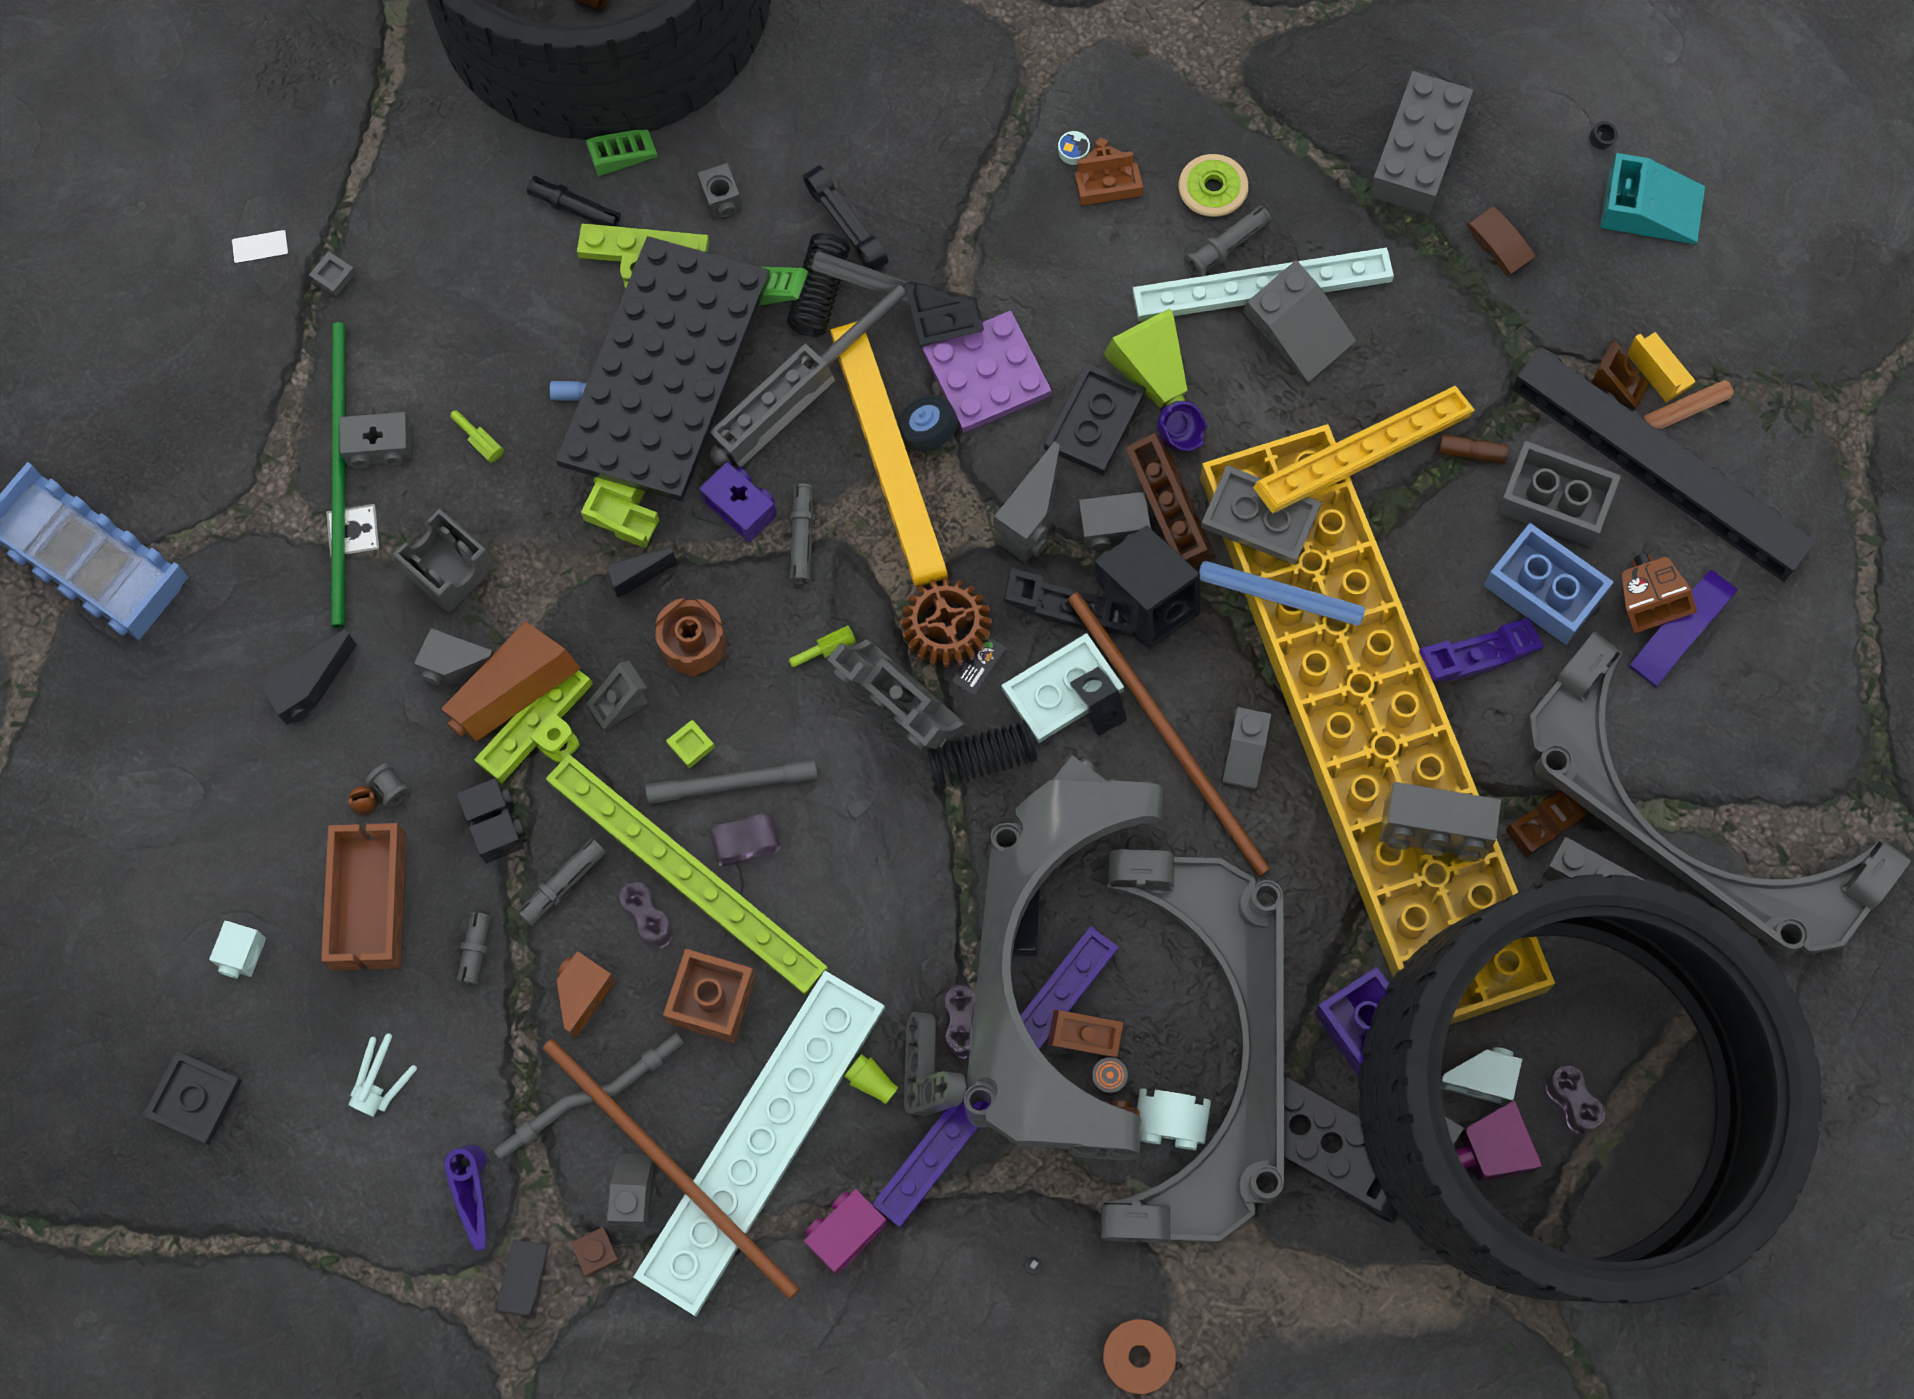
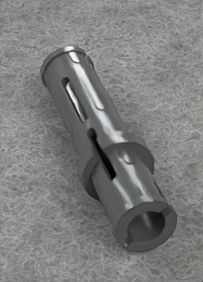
[789,483,816,584]
[516,838,606,927]

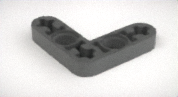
[904,1012,966,1116]

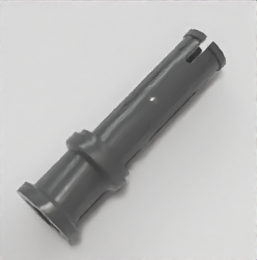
[1183,206,1271,277]

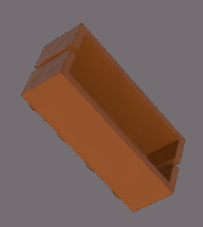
[321,823,406,971]

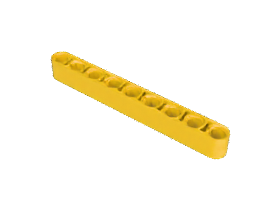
[830,321,948,588]

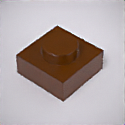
[571,1227,619,1277]

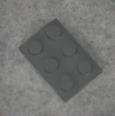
[1201,465,1322,565]

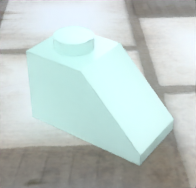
[1441,1047,1522,1106]

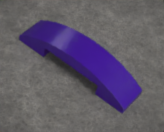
[1629,569,1738,688]
[1419,618,1544,681]

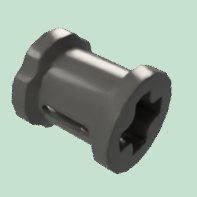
[365,763,411,809]

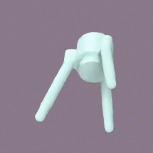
[348,1033,417,1117]

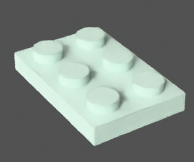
[1001,633,1124,744]

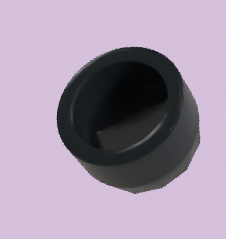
[1589,121,1618,150]

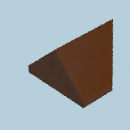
[1592,337,1649,409]

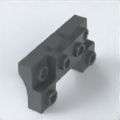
[827,639,968,749]

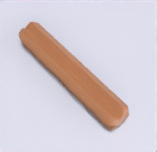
[1643,380,1734,429]

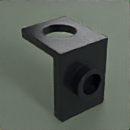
[1070,667,1127,736]

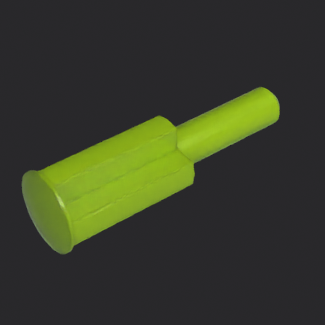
[450,410,504,463]
[789,625,856,667]

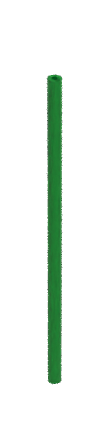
[331,322,345,629]

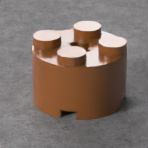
[655,598,727,677]

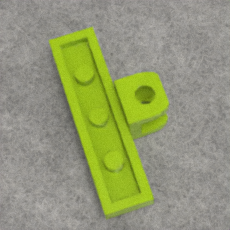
[577,223,709,289]
[474,670,593,784]

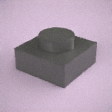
[309,251,356,297]

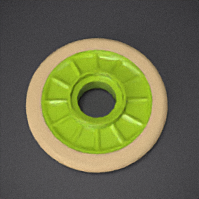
[1178,154,1248,217]

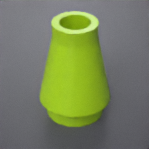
[844,1054,898,1104]

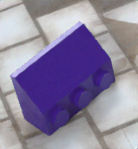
[1314,967,1389,1077]

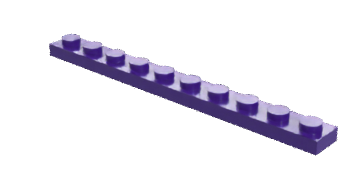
[872,926,1119,1229]

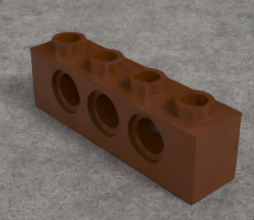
[1125,433,1217,569]

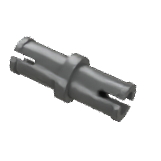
[456,912,492,985]

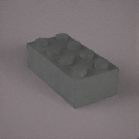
[1369,71,1474,215]

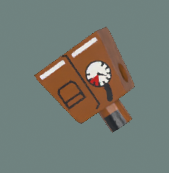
[1621,553,1697,634]

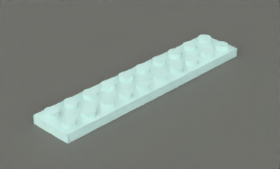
[633,971,885,1316]

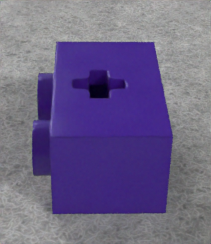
[699,462,777,542]

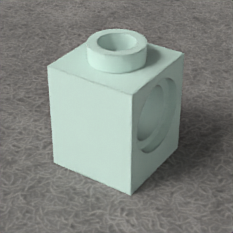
[209,921,266,979]

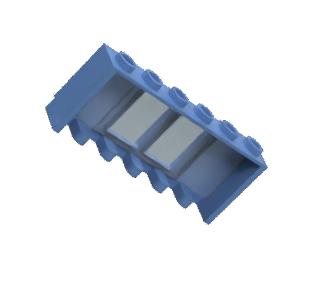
[0,462,189,640]

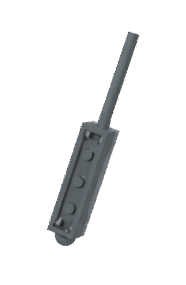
[709,284,907,467]

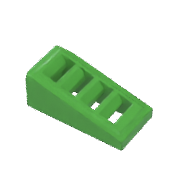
[585,129,658,177]
[759,267,808,306]

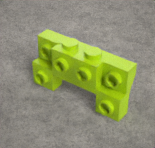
[581,477,660,548]

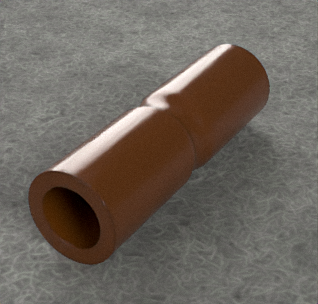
[1438,434,1508,464]

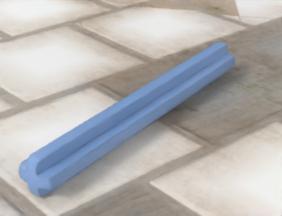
[1199,561,1365,625]

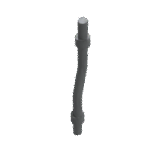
[494,1033,684,1161]

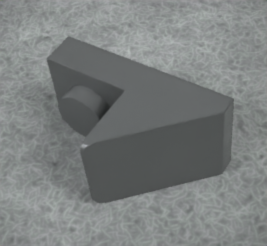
[586,661,648,730]

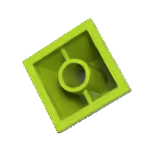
[1104,308,1188,408]

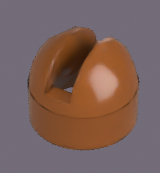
[348,786,378,815]

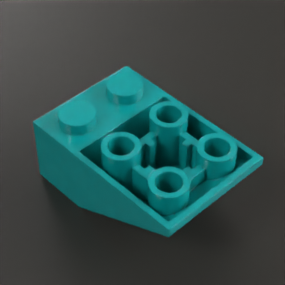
[1600,153,1705,244]

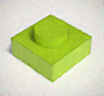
[666,720,715,769]

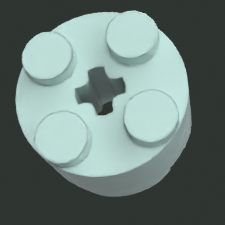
[1137,1089,1211,1151]

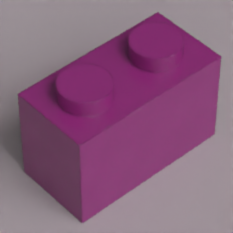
[804,1189,888,1276]

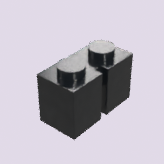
[457,778,526,864]

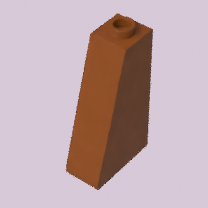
[441,621,580,742]

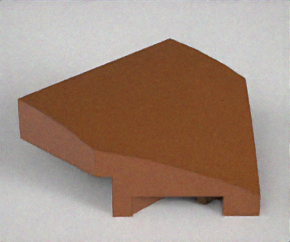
[1075,137,1143,206]

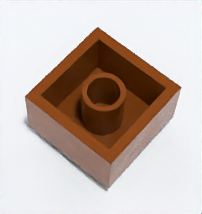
[663,949,756,1044]

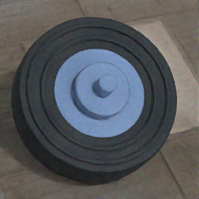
[898,395,957,451]

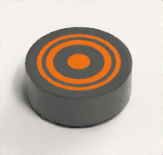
[1092,1057,1128,1095]

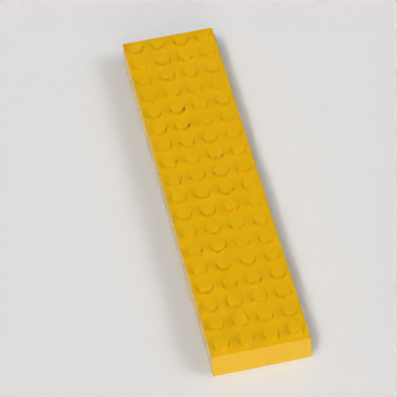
[1200,424,1555,1025]

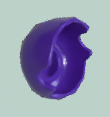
[1157,401,1208,452]

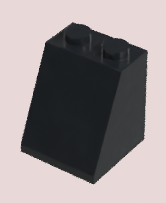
[1095,525,1200,650]

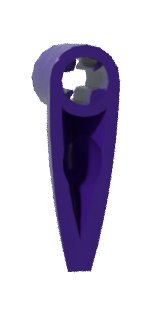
[444,1144,487,1251]

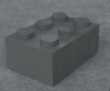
[1497,441,1621,548]
[1379,782,1501,862]

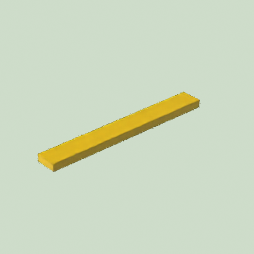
[1253,386,1475,514]

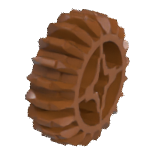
[901,578,992,669]

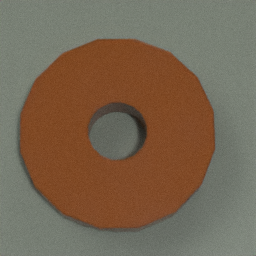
[1103,1319,1176,1395]

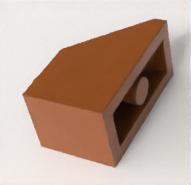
[557,951,616,1039]

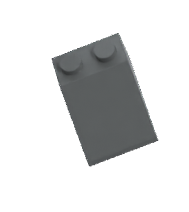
[1243,260,1357,384]
[994,441,1060,564]

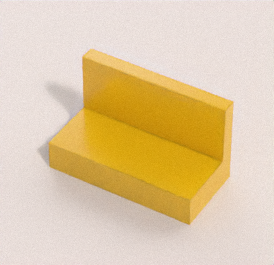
[1627,332,1696,403]

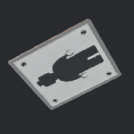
[326,504,379,556]

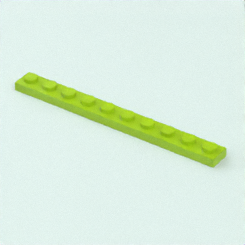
[546,754,828,996]

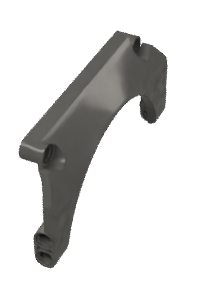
[1528,631,1911,957]
[964,780,1164,1160]
[1101,849,1284,1243]

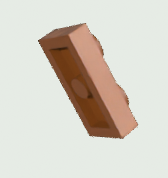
[1047,1009,1124,1057]

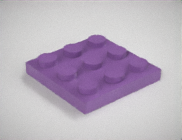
[922,310,1052,433]

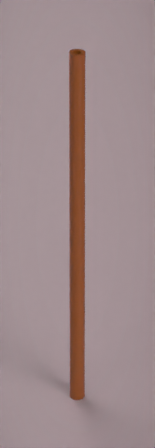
[1068,592,1270,877]
[543,1039,800,1300]

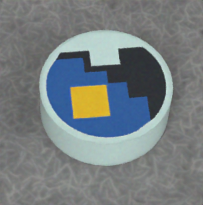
[1058,131,1090,165]

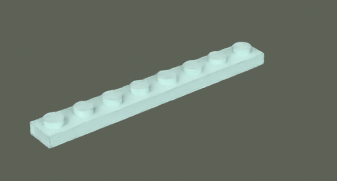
[1132,248,1394,322]

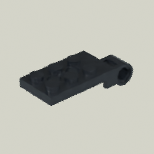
[1284,1077,1399,1224]

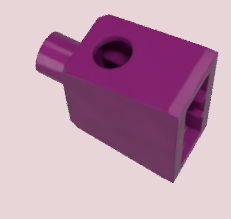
[1456,1101,1542,1182]

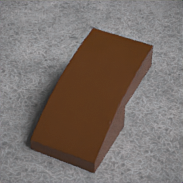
[1466,206,1536,276]
[1506,791,1587,857]

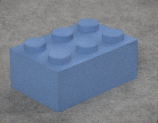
[1484,523,1613,646]

